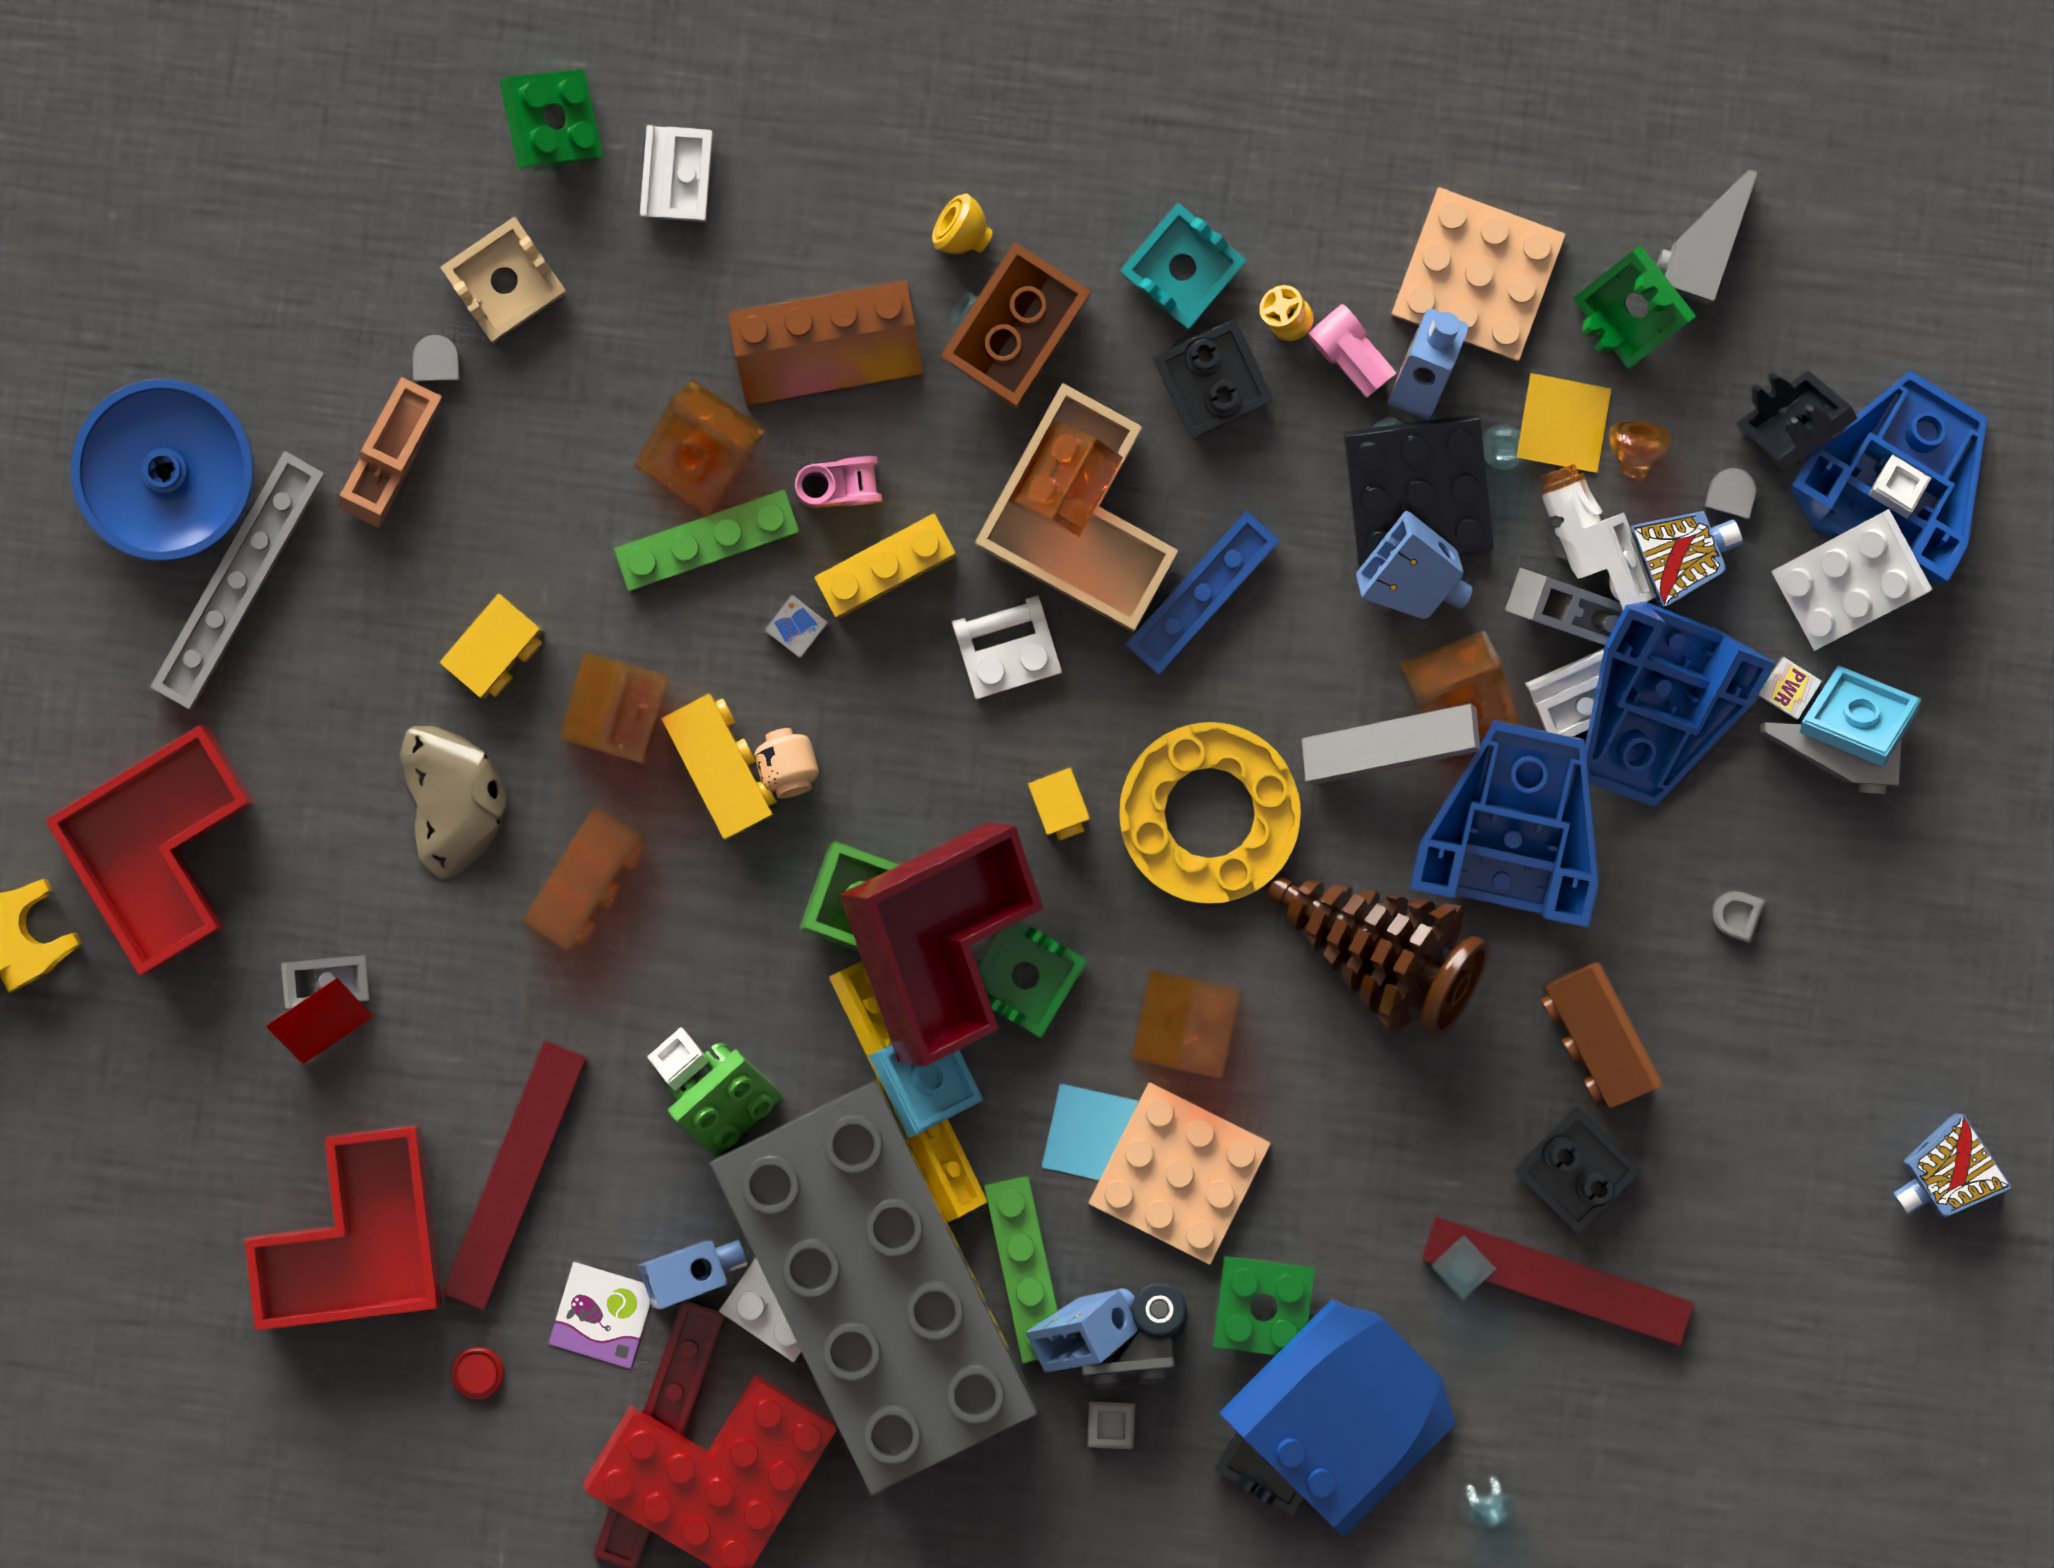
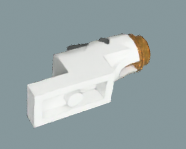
[1541,463,1656,610]

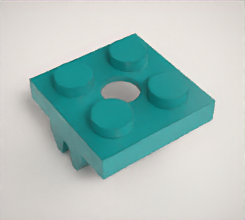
[1119,202,1247,331]

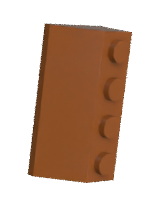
[728,280,924,406]

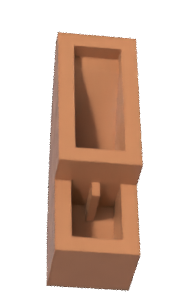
[339,377,442,528]

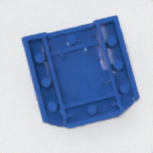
[1219,1299,1456,1537]

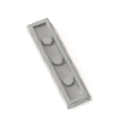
[1302,704,1481,785]

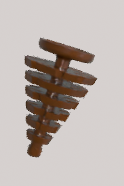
[1267,876,1490,1038]

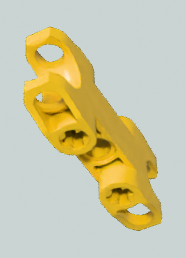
[0,879,83,993]

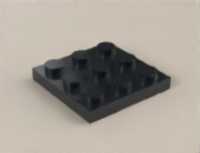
[1343,414,1494,567]

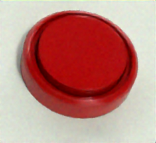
[451,1347,504,1400]

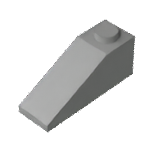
[1657,170,1758,306]
[1505,568,1623,645]
[1759,723,1901,794]

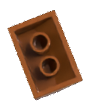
[940,242,1091,410]
[1540,962,1663,1109]

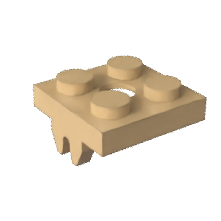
[440,216,567,343]

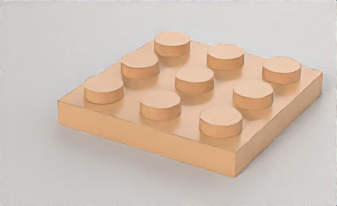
[1391,187,1565,362]
[1088,1082,1271,1265]

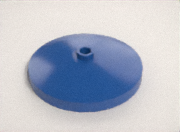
[71,379,255,561]

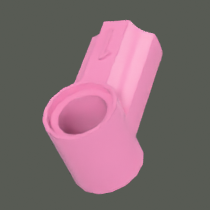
[1307,304,1396,399]

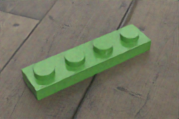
[614,489,800,592]
[984,1175,1058,1363]

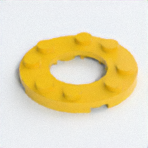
[1119,722,1301,903]

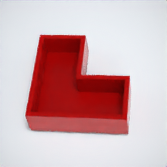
[45,725,256,976]
[244,1124,443,1331]
[583,1373,837,1568]

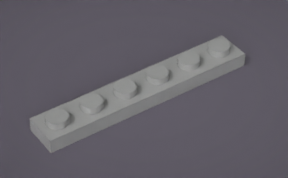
[150,451,326,710]

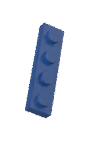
[1125,510,1280,675]

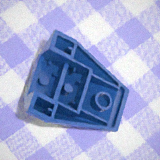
[1790,370,1987,584]
[1585,601,1775,807]
[1410,720,1599,928]

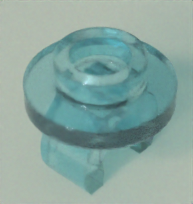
[1482,424,1522,470]
[1466,1476,1514,1526]

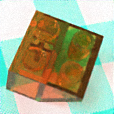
[559,652,671,764]

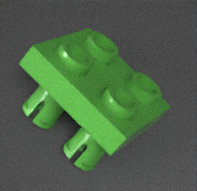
[668,1043,784,1157]

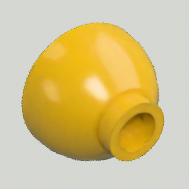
[932,193,993,254]

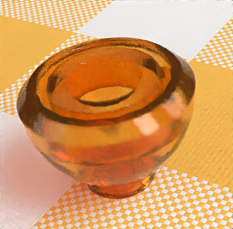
[1609,420,1672,478]

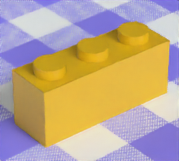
[814,513,956,620]
[661,693,777,840]

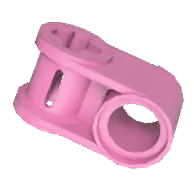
[795,456,883,508]

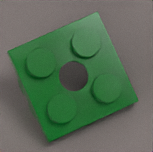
[499,69,603,172]
[1573,245,1696,369]
[978,920,1087,1038]
[1212,1255,1315,1355]

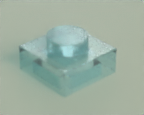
[1431,1235,1496,1300]

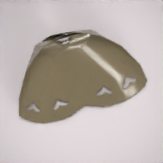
[400,726,506,880]

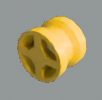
[1260,285,1314,341]

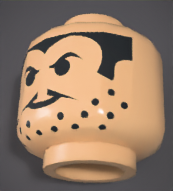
[754,728,819,798]

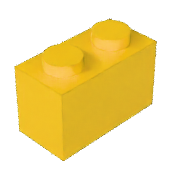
[439,594,543,699]
[1028,767,1090,841]

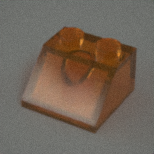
[633,379,767,517]
[1009,423,1123,537]
[1400,630,1519,742]
[1131,970,1240,1079]

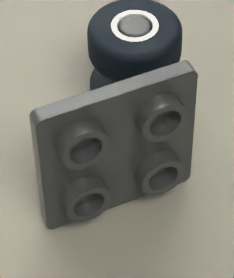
[1082,1282,1187,1391]

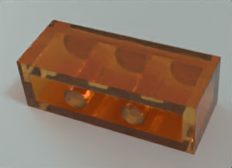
[522,806,645,950]

